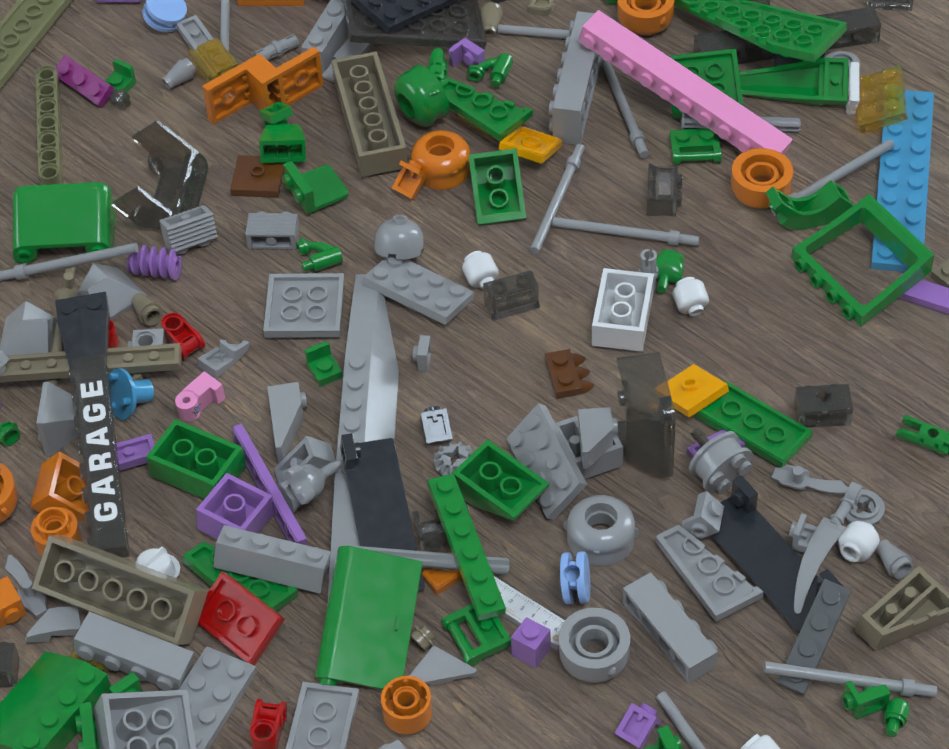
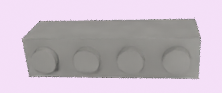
[301,0,361,72]
[213,525,331,594]
[623,572,718,684]
[74,612,194,691]

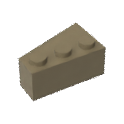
[855,566,949,650]

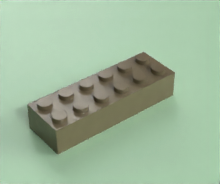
[331,51,408,177]
[32,535,208,645]

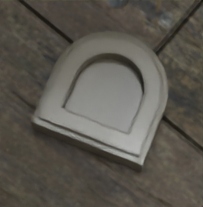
[528,0,554,16]

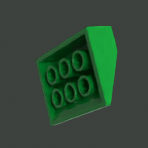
[0,651,111,749]

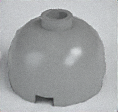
[374,215,424,259]

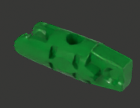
[427,48,448,83]
[895,415,949,456]

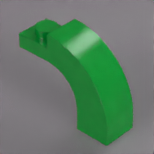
[766,180,854,230]

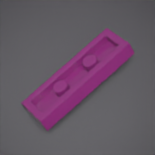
[55,54,115,108]

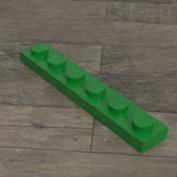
[427,474,506,621]

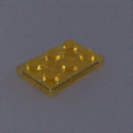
[857,65,908,133]

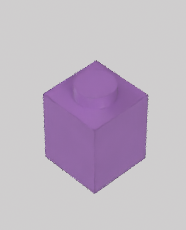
[511,617,551,668]

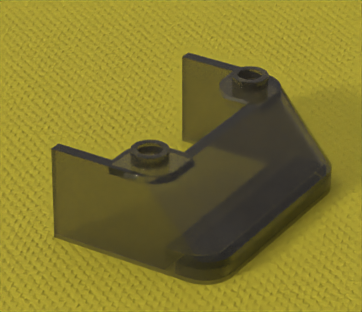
[112,120,209,229]
[617,352,676,478]

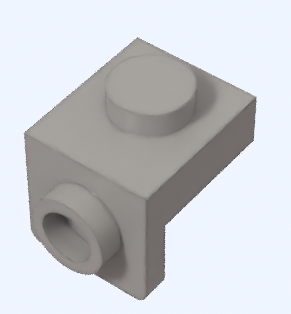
[682,491,724,540]
[789,513,817,553]

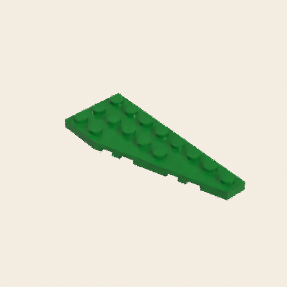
[674,0,847,63]

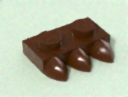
[545,349,594,399]

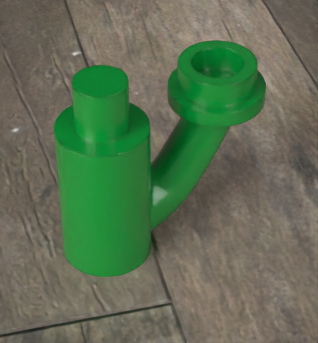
[467,53,513,88]
[296,237,343,272]

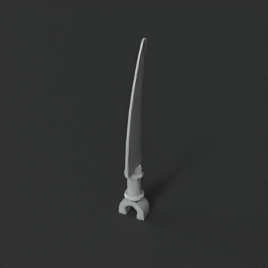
[794,481,862,614]

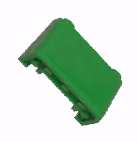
[12,182,117,263]

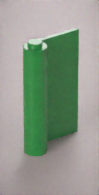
[314,546,423,690]

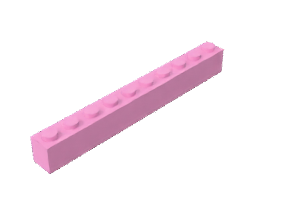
[578,10,793,155]

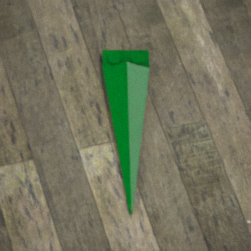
[739,57,849,106]

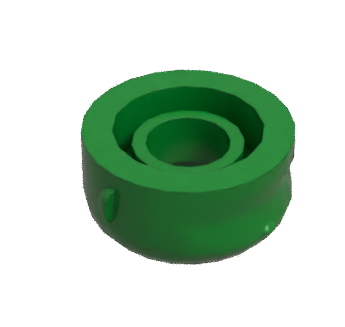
[394,65,450,127]

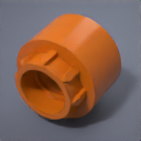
[30,507,82,557]
[381,676,433,734]

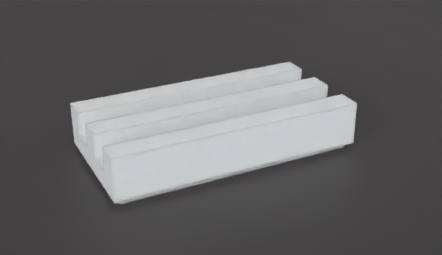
[846,62,859,115]

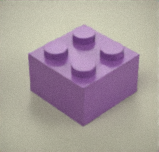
[196,473,273,539]

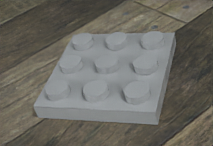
[263,273,345,338]

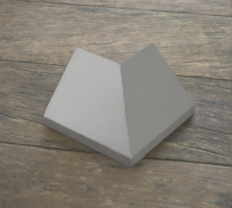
[77,263,147,320]
[0,301,56,356]
[36,382,80,456]

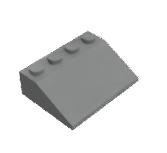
[94,690,196,749]

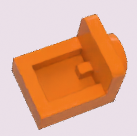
[392,160,427,200]

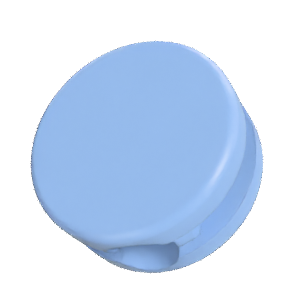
[142,0,187,32]
[560,551,591,604]

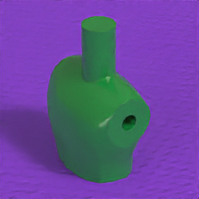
[656,250,684,293]

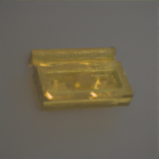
[188,38,238,82]

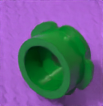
[0,421,20,446]

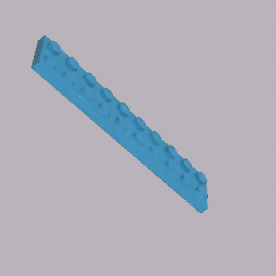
[871,88,934,272]

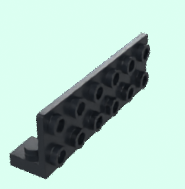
[340,433,425,592]
[710,475,844,633]

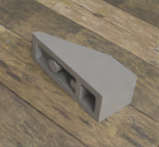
[267,382,307,464]

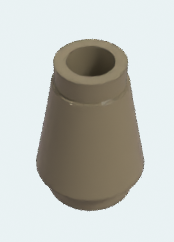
[480,2,503,37]
[131,293,163,326]

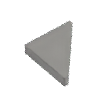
[409,646,477,686]

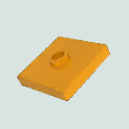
[499,126,563,164]
[654,364,729,417]

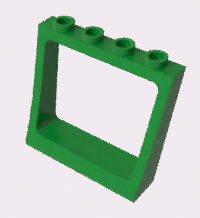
[791,194,935,327]

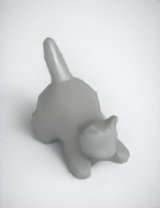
[276,460,343,513]

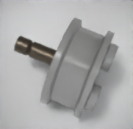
[689,428,753,494]

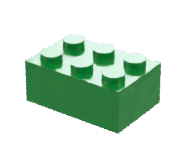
[146,419,246,499]

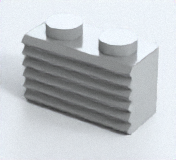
[159,205,218,254]
[245,211,300,250]

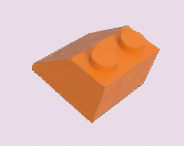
[30,451,103,521]

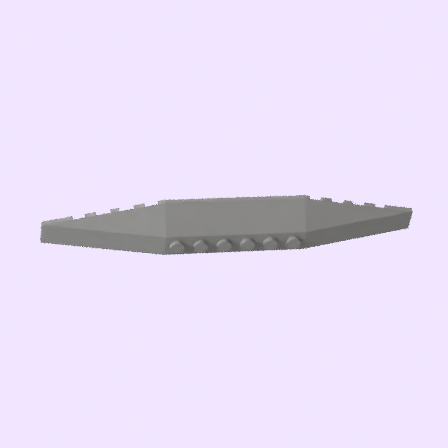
[327,274,399,606]

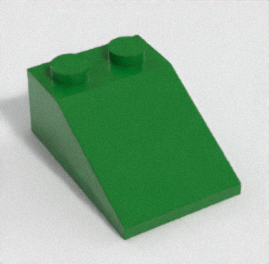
[469,148,526,226]
[452,439,550,521]

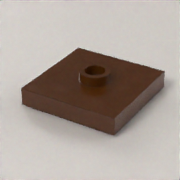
[230,155,286,198]

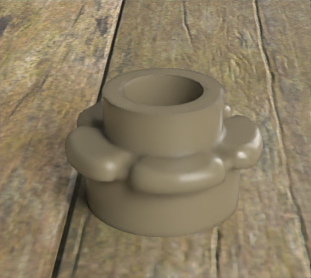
[410,625,435,651]

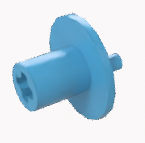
[105,368,154,420]

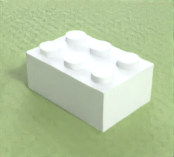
[592,268,654,352]

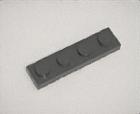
[777,579,852,696]

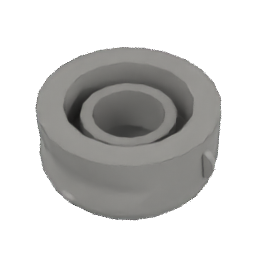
[563,495,639,566]
[558,608,630,683]

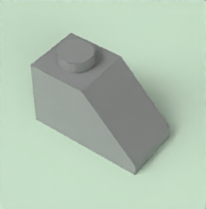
[578,407,618,469]
[274,436,336,483]

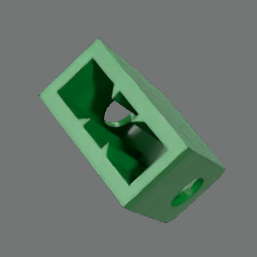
[259,123,306,163]

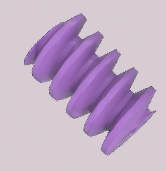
[127,243,182,280]

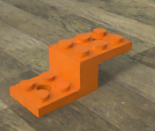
[202,47,324,125]

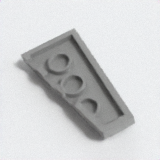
[655,525,764,622]

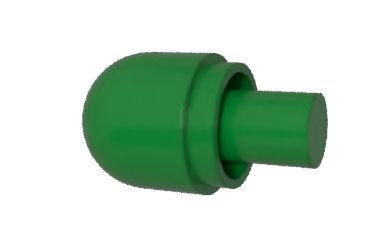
[883,698,910,737]

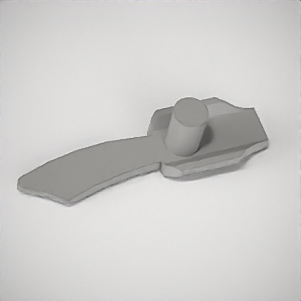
[771,465,848,494]
[5,555,47,618]

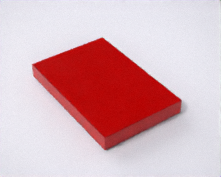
[198,572,285,666]

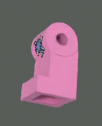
[175,371,226,422]

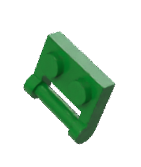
[670,128,722,165]
[441,604,511,667]

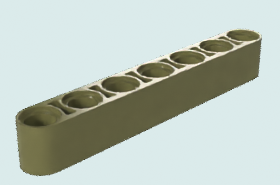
[36,65,64,185]

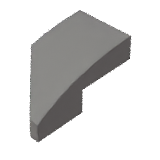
[197,340,250,378]
[25,606,81,642]

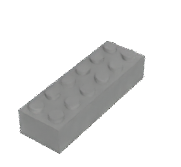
[549,11,602,145]

